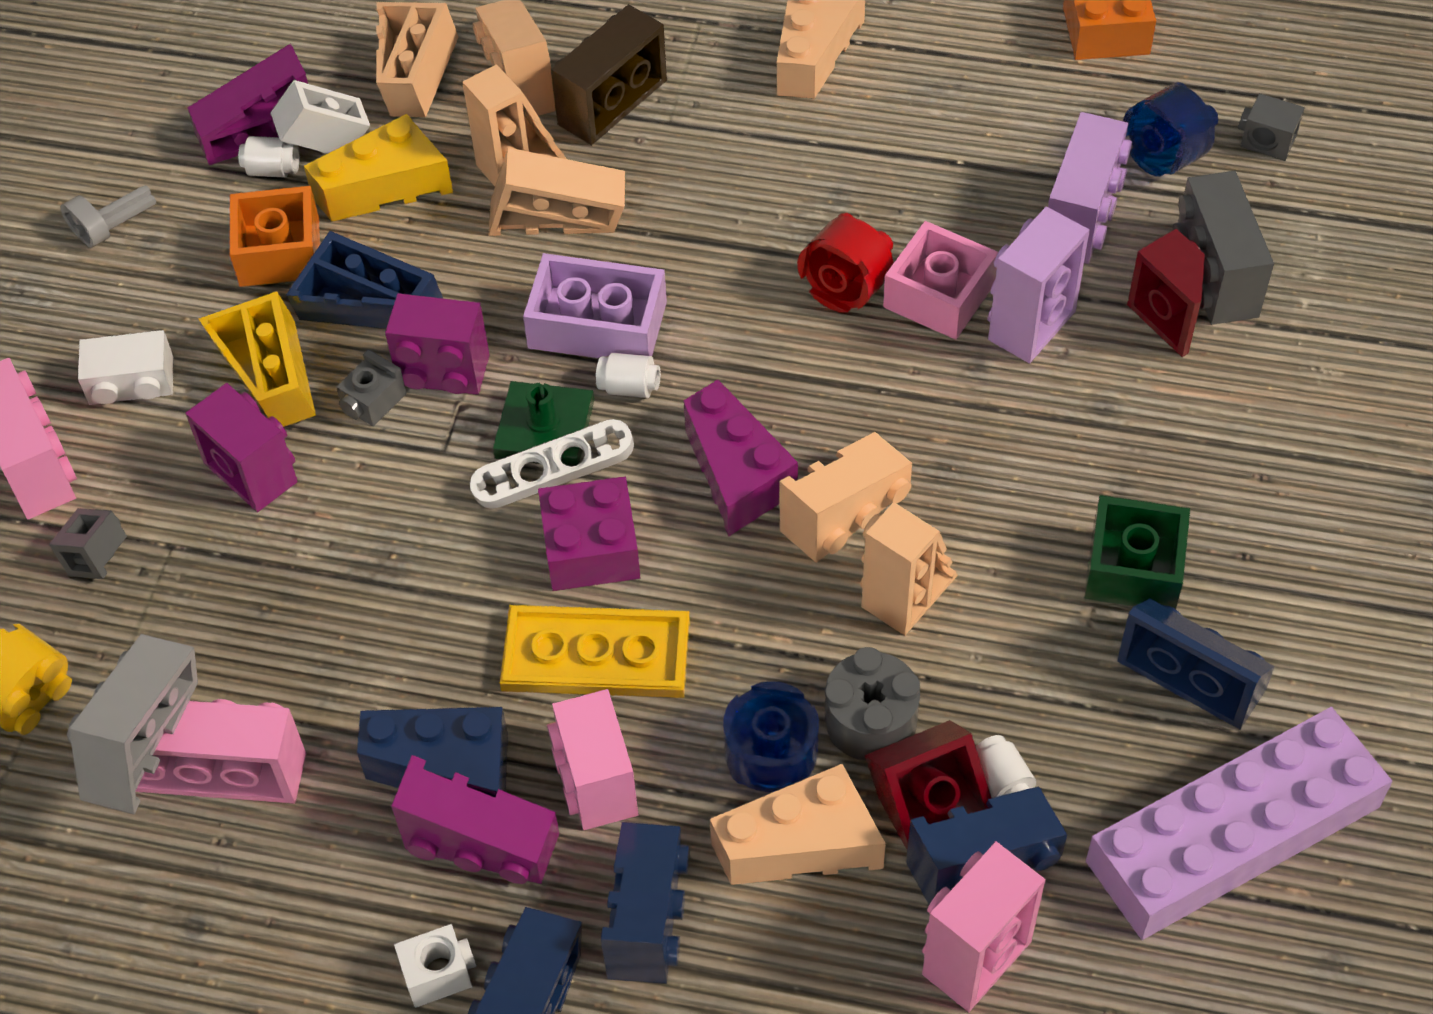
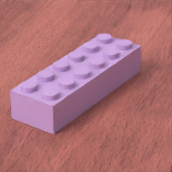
[1086,707,1393,940]

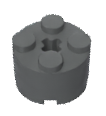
[824,647,920,760]

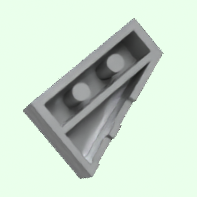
[67,634,198,815]

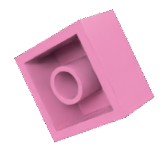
[883,221,998,340]
[547,689,639,831]

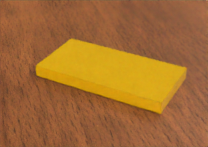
[499,605,690,698]

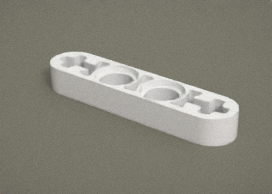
[470,419,634,509]

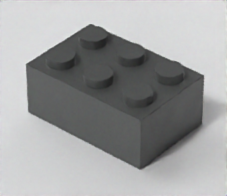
[1172,170,1274,325]

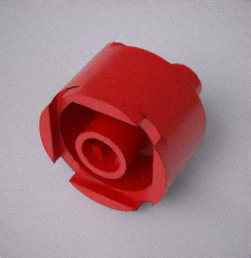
[797,213,894,313]

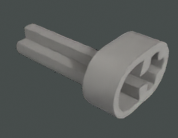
[60,185,156,248]

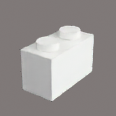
[271,80,370,154]
[78,330,173,405]

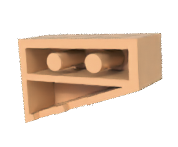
[473,0,556,116]
[777,0,865,99]
[376,2,459,117]
[462,64,566,186]
[488,148,625,236]
[779,432,912,563]
[860,502,958,636]
[710,764,886,885]

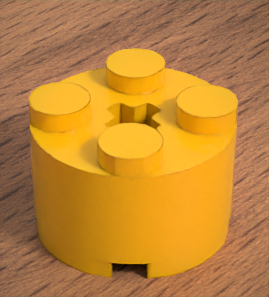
[0,624,72,735]

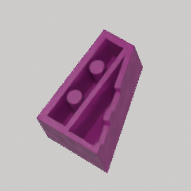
[187,43,308,166]
[683,380,798,537]
[391,755,560,884]

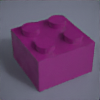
[385,293,490,395]
[185,383,298,513]
[538,476,641,591]

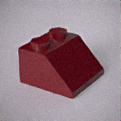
[1127,229,1205,357]
[865,720,992,849]

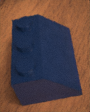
[1117,599,1275,730]

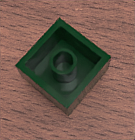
[1084,495,1190,609]

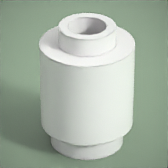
[238,136,300,177]
[596,353,661,398]
[976,735,1036,798]

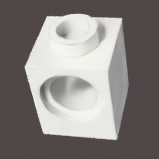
[394,924,476,1008]

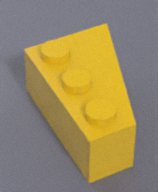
[304,114,453,222]
[199,291,316,427]

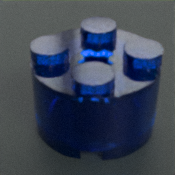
[1123,82,1219,177]
[723,681,819,793]

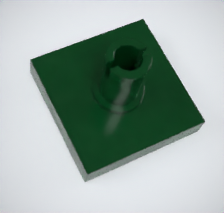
[493,381,595,467]

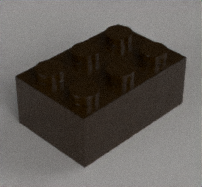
[551,4,667,146]

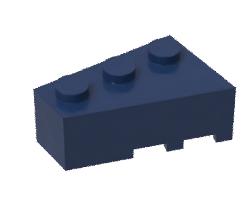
[286,231,443,329]
[357,707,508,797]
[906,786,1067,904]
[601,822,690,984]
[468,907,582,1014]

